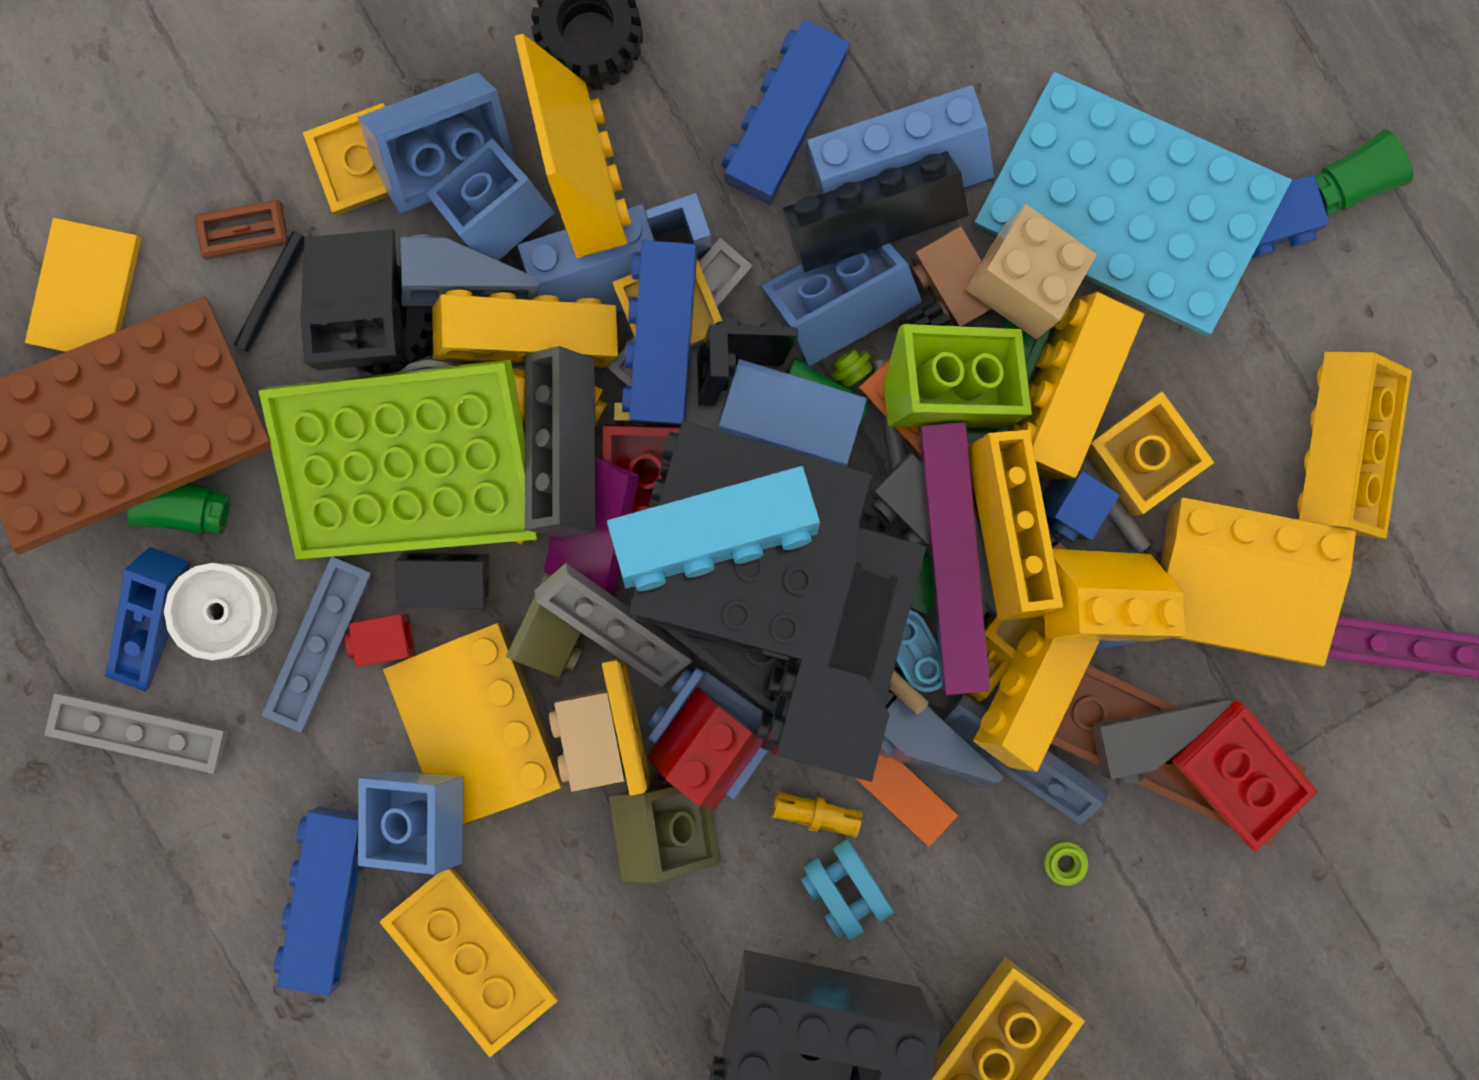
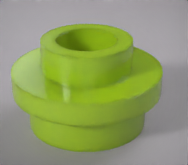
[831,349,873,387]
[1044,841,1088,886]

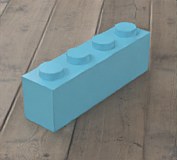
[607,466,820,591]

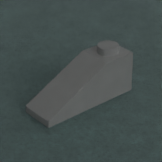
[1091,698,1232,785]

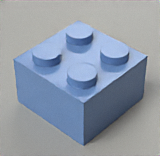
[425,138,555,260]
[358,770,463,875]

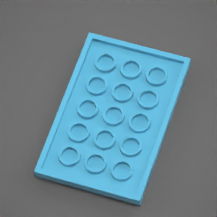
[974,72,1292,338]

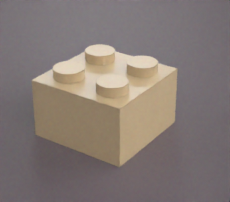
[965,204,1097,339]
[549,689,626,792]

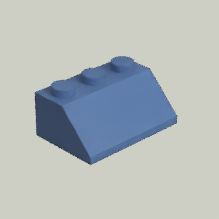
[358,72,517,214]
[518,204,654,314]
[761,243,922,366]
[716,359,867,467]

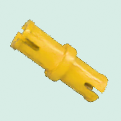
[771,790,863,839]

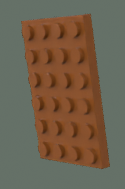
[0,296,271,555]

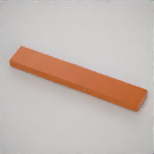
[854,754,958,847]

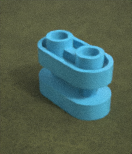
[895,610,942,692]
[801,838,895,941]

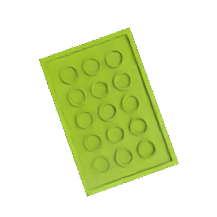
[259,360,543,560]

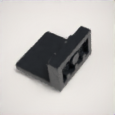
[697,320,798,405]

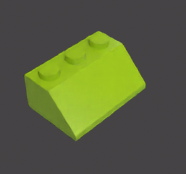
[884,324,1032,429]

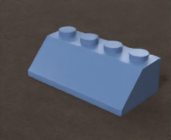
[805,85,995,195]

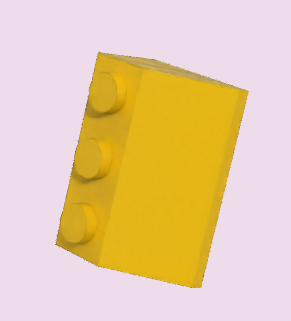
[1044,549,1186,641]

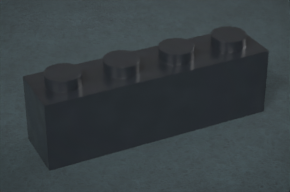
[783,151,969,272]

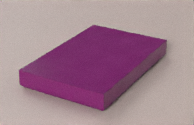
[544,455,640,596]

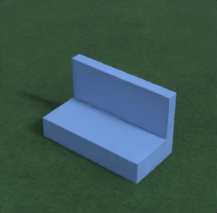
[645,193,712,258]

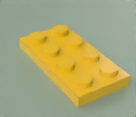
[379,868,559,1057]

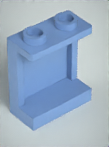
[646,665,768,800]

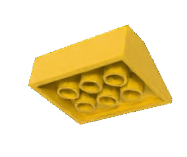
[514,34,631,258]
[1160,497,1356,667]
[383,622,566,824]

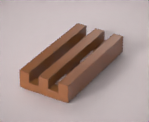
[194,199,289,260]

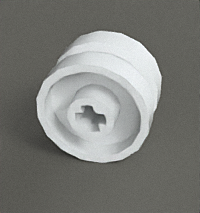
[164,563,278,661]

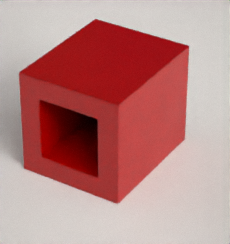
[345,614,416,667]

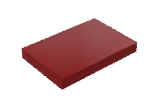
[1172,700,1318,852]

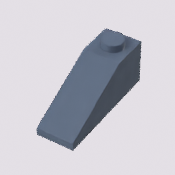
[400,234,538,306]
[879,694,1003,787]

